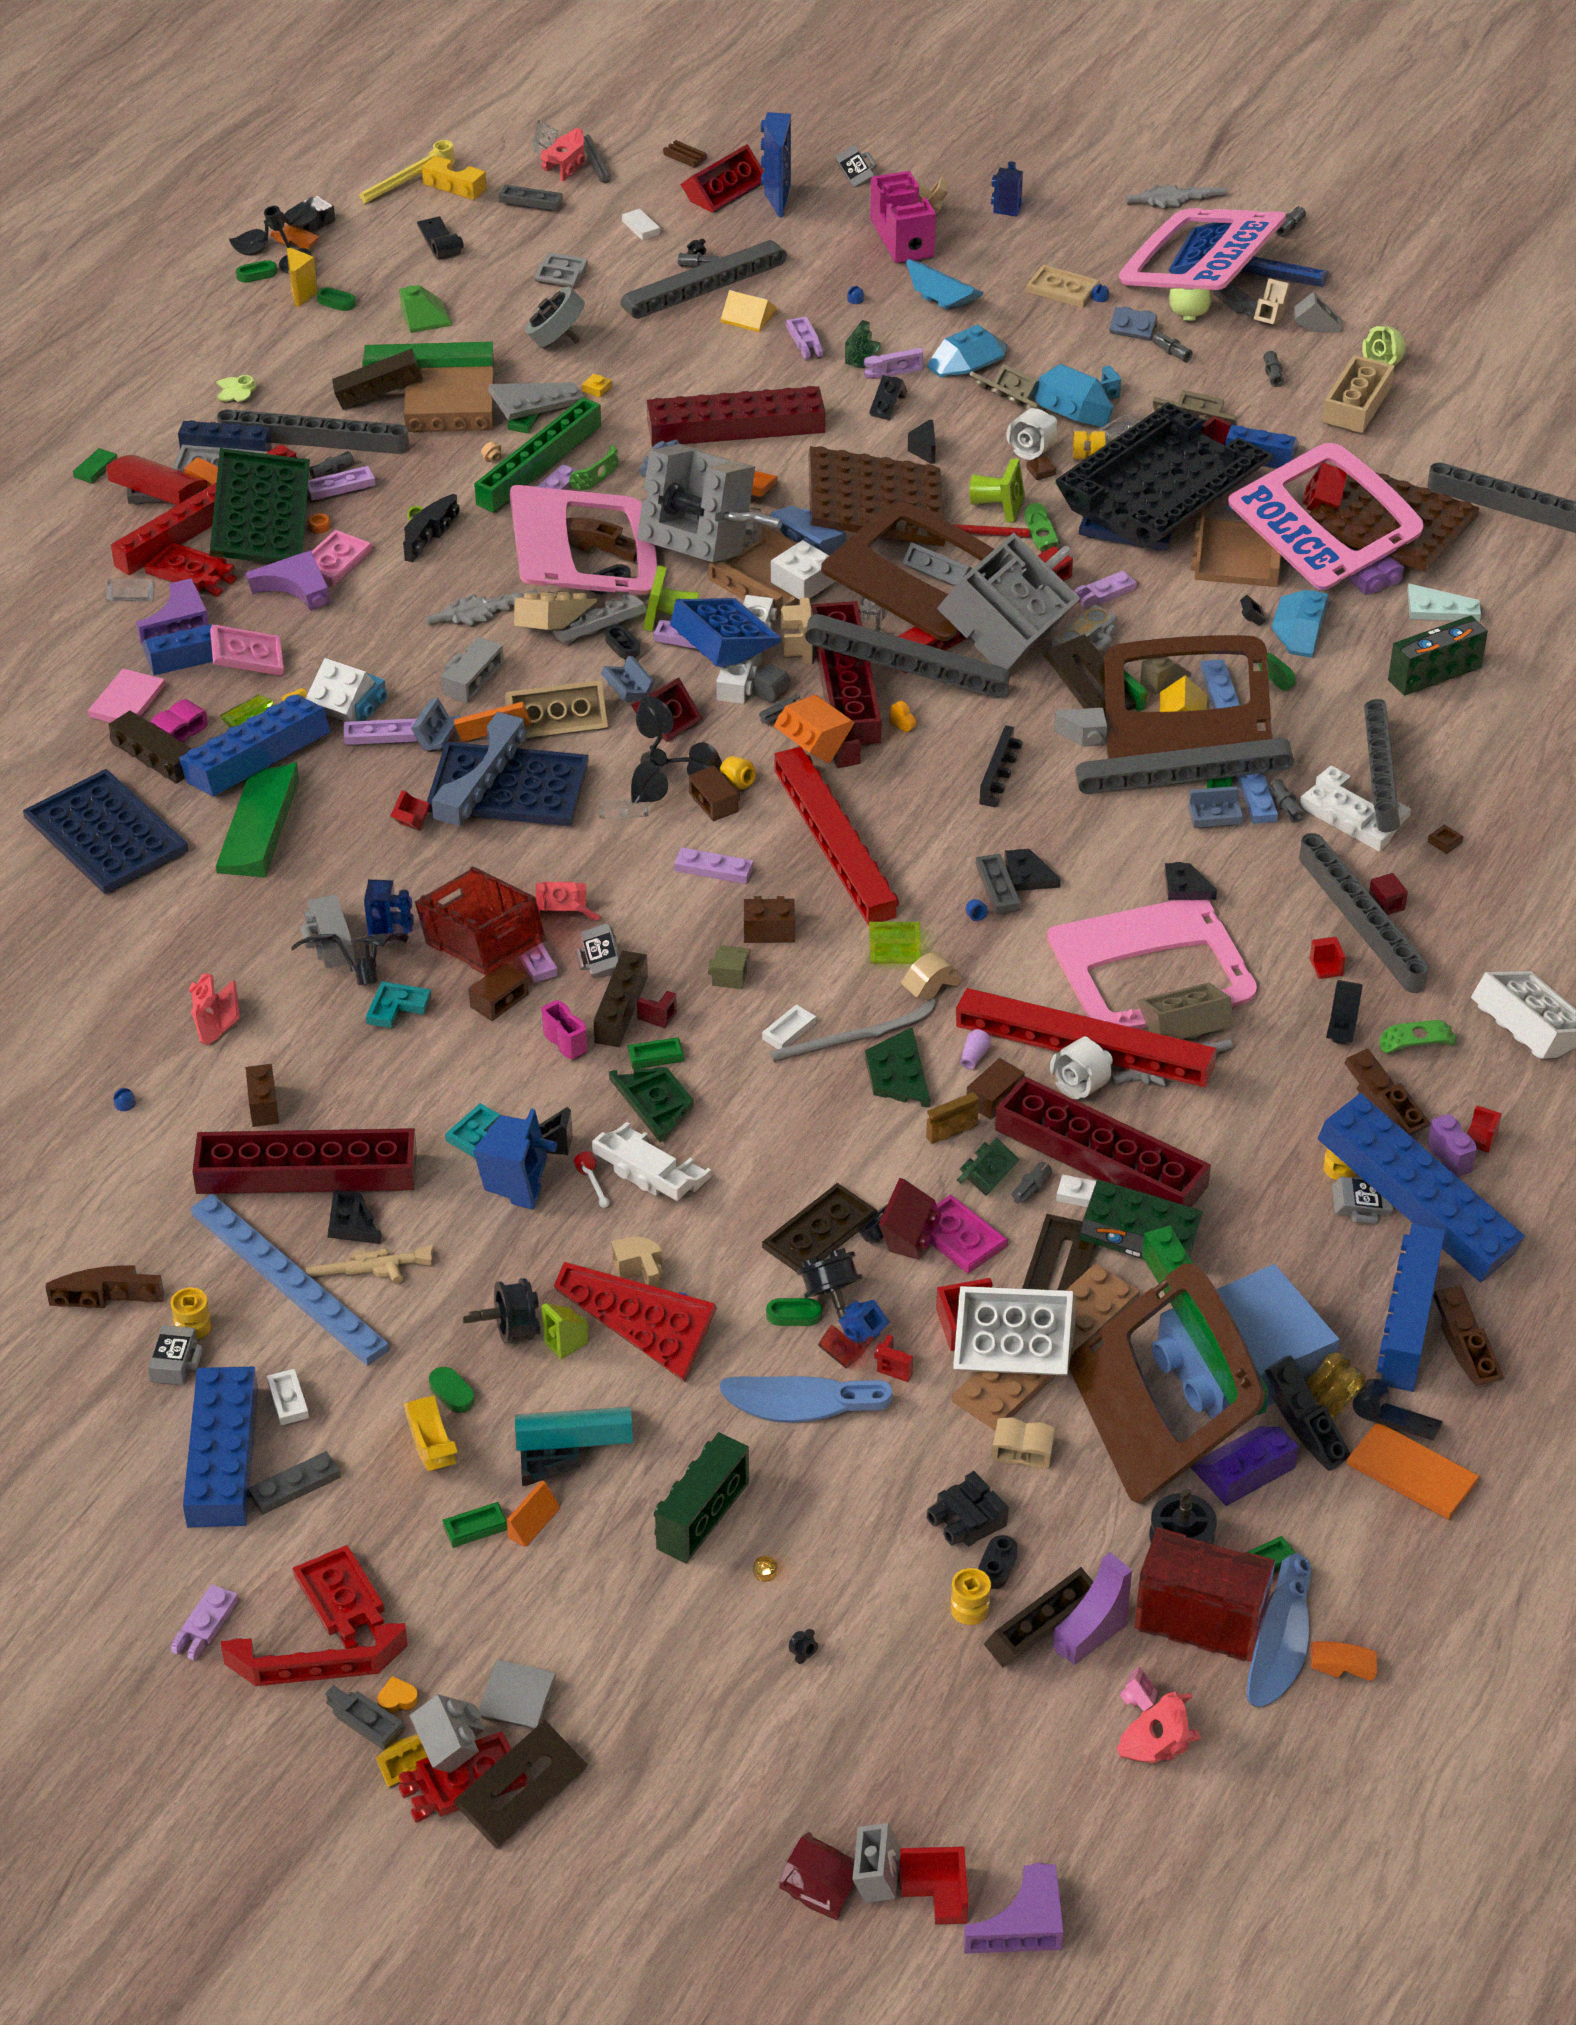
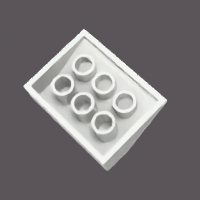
[1471,971,1576,1059]
[953,1286,1077,1376]

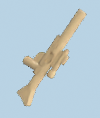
[306,1244,434,1284]

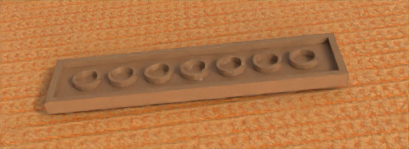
[952,1263,1140,1431]

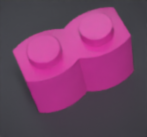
[151,699,208,743]
[541,1000,587,1059]

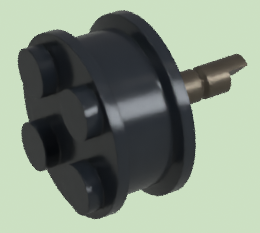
[796,1248,863,1319]
[462,1278,540,1344]
[1149,1489,1217,1564]

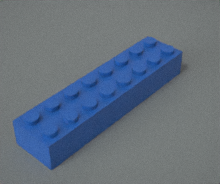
[1317,1092,1525,1283]

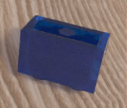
[991,161,1023,217]
[364,879,414,936]

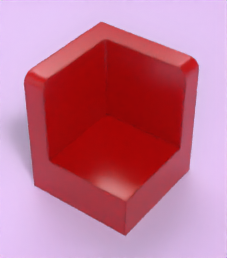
[390,790,431,831]
[1309,936,1346,979]
[1466,1105,1502,1153]

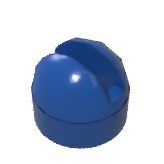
[1092,284,1109,302]
[847,286,864,304]
[965,899,988,921]
[113,1088,136,1111]

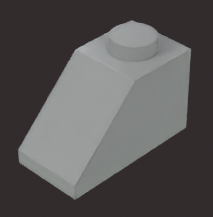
[1294,292,1342,332]
[1054,708,1107,746]

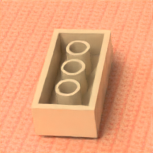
[1322,355,1395,433]

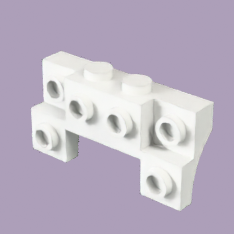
[1300,766,1411,852]
[592,1122,711,1201]

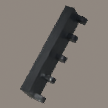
[979,725,1023,807]

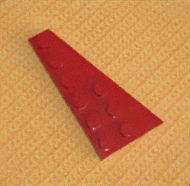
[553,1262,717,1382]

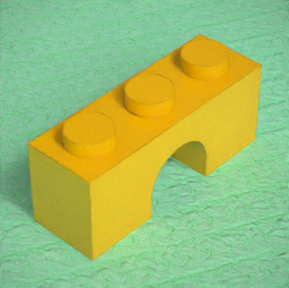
[422,155,487,200]

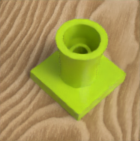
[969,459,1025,522]
[643,565,699,631]

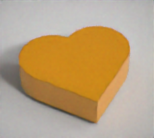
[889,701,916,732]
[377,1676,418,1714]

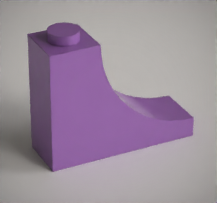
[246,550,332,610]
[136,579,209,645]
[1053,1552,1132,1665]
[963,1863,1063,1954]

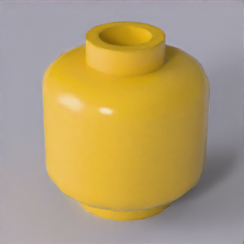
[720,756,756,790]

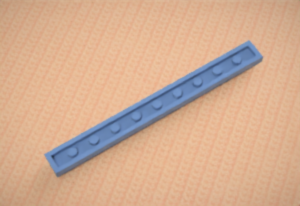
[1200,659,1278,824]
[191,1194,389,1366]

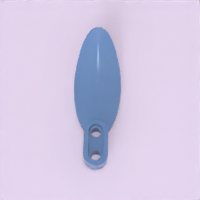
[719,1376,893,1423]
[1247,1553,1311,1707]

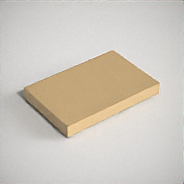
[1026,265,1100,308]

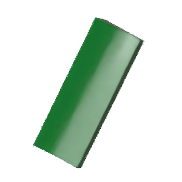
[362,341,494,368]
[216,762,299,878]

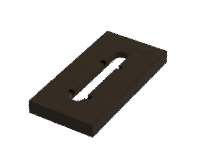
[1044,634,1136,719]
[1022,1214,1095,1291]
[453,1720,588,1849]

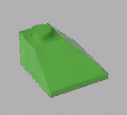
[399,285,452,333]

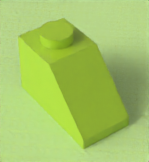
[542,1303,589,1359]

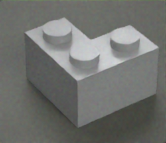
[410,1694,484,1773]

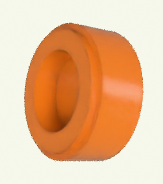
[308,513,331,533]

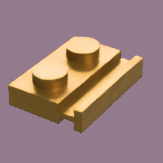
[926,1092,979,1144]

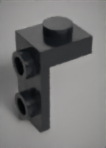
[869,375,907,420]
[1326,980,1363,1044]

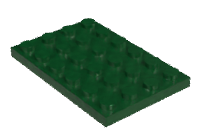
[209,448,310,564]

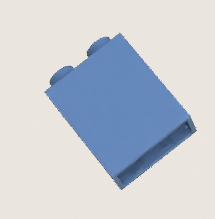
[1151,1264,1340,1419]

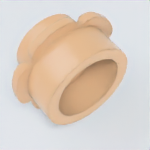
[481,441,502,462]

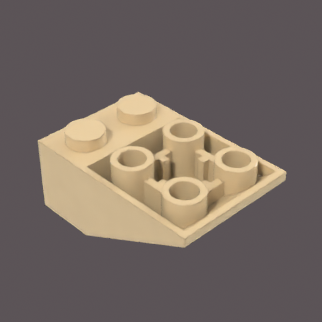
[514,591,597,630]

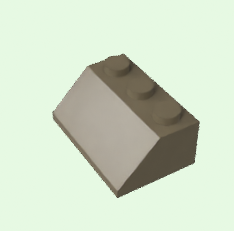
[1138,982,1233,1039]

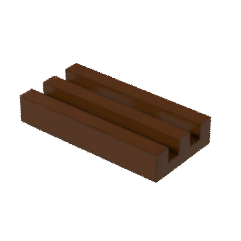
[663,140,707,168]

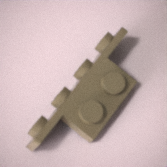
[970,364,1046,412]
[1153,390,1238,426]

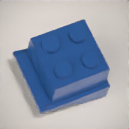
[473,1108,557,1210]

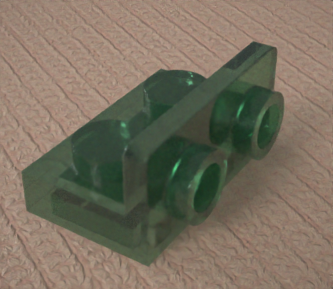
[845,320,881,368]
[957,1137,1020,1196]

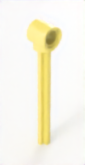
[359,140,455,204]

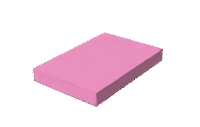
[311,530,373,586]
[210,624,284,676]
[88,668,165,723]

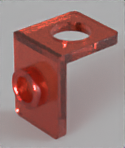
[818,1325,873,1369]

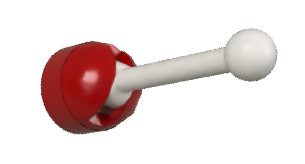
[573,1151,610,1208]

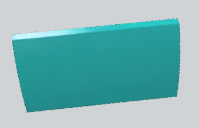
[515,1406,633,1451]

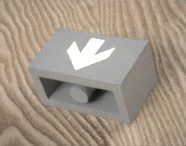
[853,1823,900,1903]

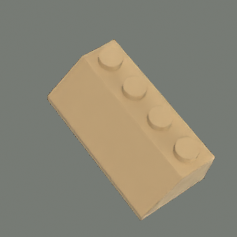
[505,680,608,738]

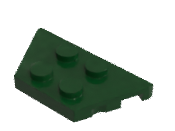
[865,1028,930,1107]
[609,1067,694,1142]

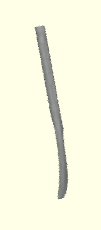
[770,998,935,1061]

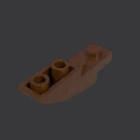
[566,518,637,562]
[1344,1048,1431,1135]
[45,1265,164,1308]
[1433,1285,1504,1386]

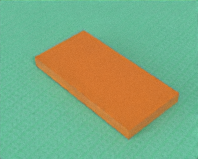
[1347,1423,1479,1520]

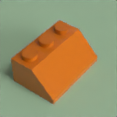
[774,695,855,764]

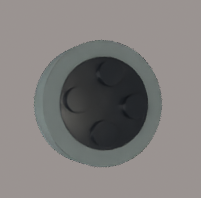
[525,287,585,347]

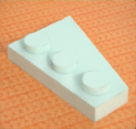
[1407,583,1481,622]

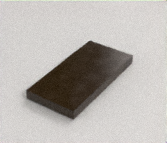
[762,1183,878,1272]

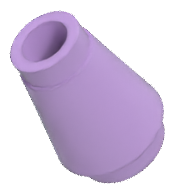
[960,1029,991,1069]

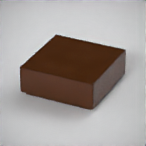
[1026,457,1056,480]
[1428,824,1464,854]

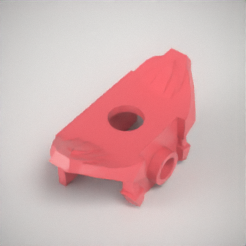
[540,128,586,181]
[519,882,601,921]
[189,973,240,1045]
[1116,1692,1201,1763]

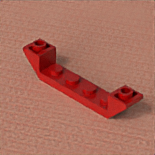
[221,1623,408,1686]

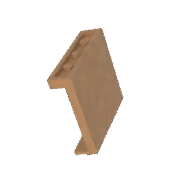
[404,366,494,432]
[1191,507,1280,587]
[709,525,800,618]

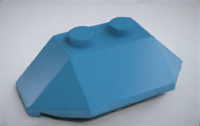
[906,259,984,309]
[927,324,1007,377]
[1033,364,1114,428]
[1272,590,1330,658]

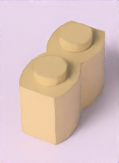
[991,1417,1055,1469]

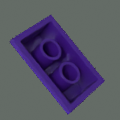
[1190,1426,1299,1506]

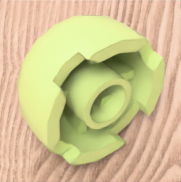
[1169,288,1212,321]
[1362,326,1406,366]

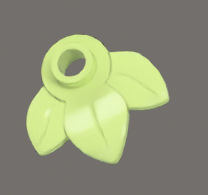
[216,375,256,402]

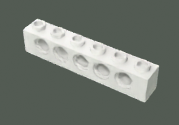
[716,595,777,704]

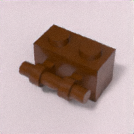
[744,896,795,943]

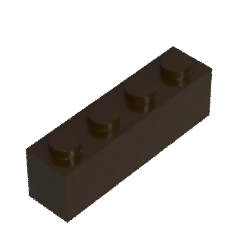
[332,349,423,410]
[108,710,191,784]
[593,950,648,1048]
[984,1567,1093,1668]

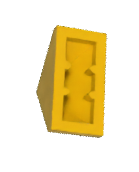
[376,1734,428,1787]

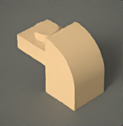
[917,177,948,214]
[1254,278,1290,325]
[901,952,963,1000]
[611,1237,663,1288]

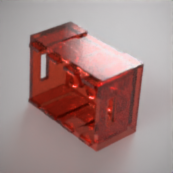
[415,866,546,976]
[1134,1527,1275,1662]

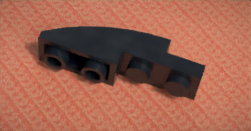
[403,494,460,563]
[1264,1355,1351,1471]

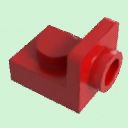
[874,1334,913,1382]

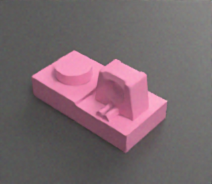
[1120,1666,1158,1711]

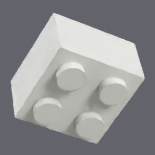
[771,540,836,600]
[306,658,375,722]

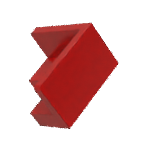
[1302,462,1347,511]
[936,1278,993,1351]
[899,1846,968,1925]

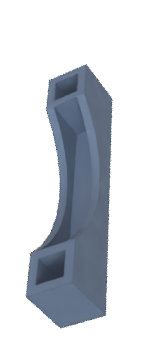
[432,712,527,826]

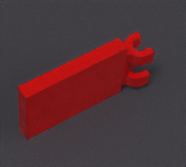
[144,542,237,597]
[292,1545,385,1649]
[399,1731,527,1823]

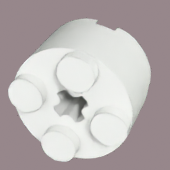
[1006,408,1058,460]
[1050,1037,1113,1099]

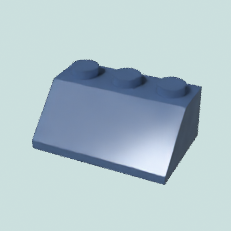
[770,505,847,556]

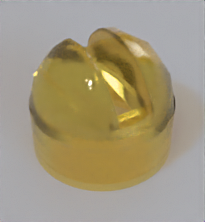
[753,1555,777,1582]

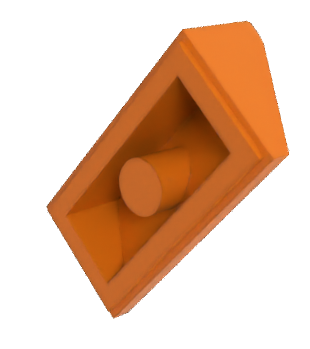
[507,1481,559,1547]

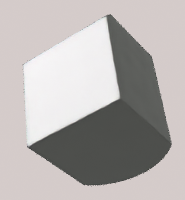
[754,665,790,703]

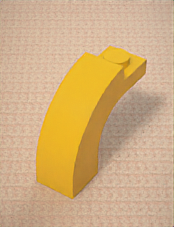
[403,1395,458,1471]

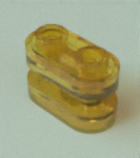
[1305,1352,1366,1418]

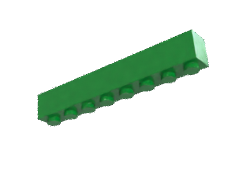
[474,397,601,513]
[1142,1226,1269,1416]

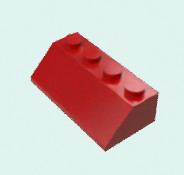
[680,144,764,213]

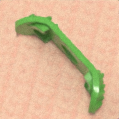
[569,446,619,490]
[1024,503,1060,551]
[1379,1020,1456,1054]

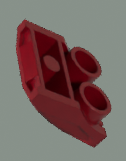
[779,1832,855,1920]

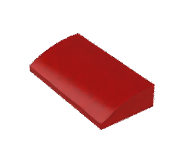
[106,455,207,505]

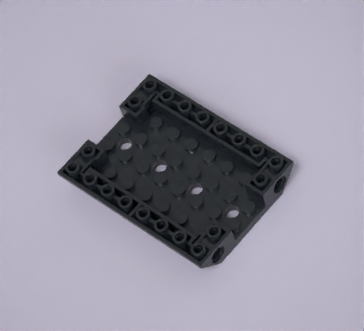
[1056,402,1273,548]

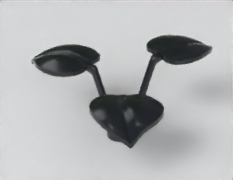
[229,197,317,274]
[631,696,722,803]
[291,933,409,985]

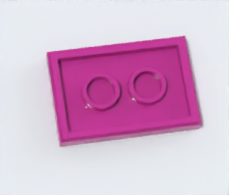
[930,1194,1008,1274]

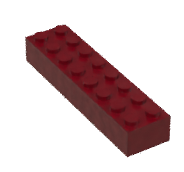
[647,386,826,447]
[811,601,882,745]
[995,1076,1211,1207]
[192,1128,417,1194]

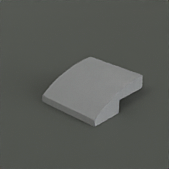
[534,252,588,287]
[479,1660,556,1730]

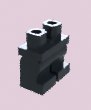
[927,1471,1009,1547]

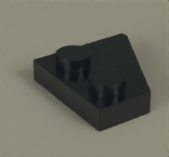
[327,1190,382,1244]
[521,1447,580,1486]

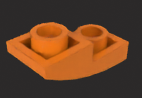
[270,225,319,250]
[184,457,218,489]
[1311,1641,1377,1681]

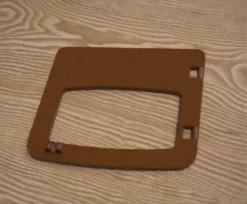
[821,502,994,641]
[1104,635,1272,759]
[1069,1263,1265,1504]

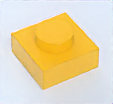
[582,374,612,398]

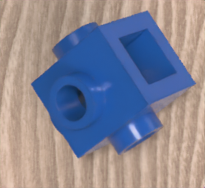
[838,1300,890,1343]

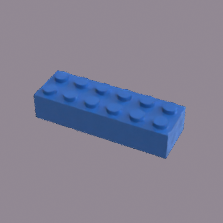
[179,694,330,796]
[1376,1224,1445,1392]
[183,1366,258,1528]

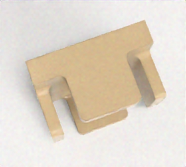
[781,598,812,664]

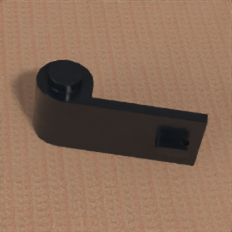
[417,216,464,259]
[1353,1379,1443,1441]

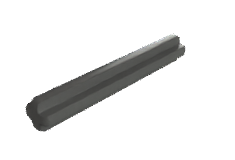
[583,134,610,183]

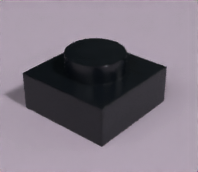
[1240,595,1266,626]

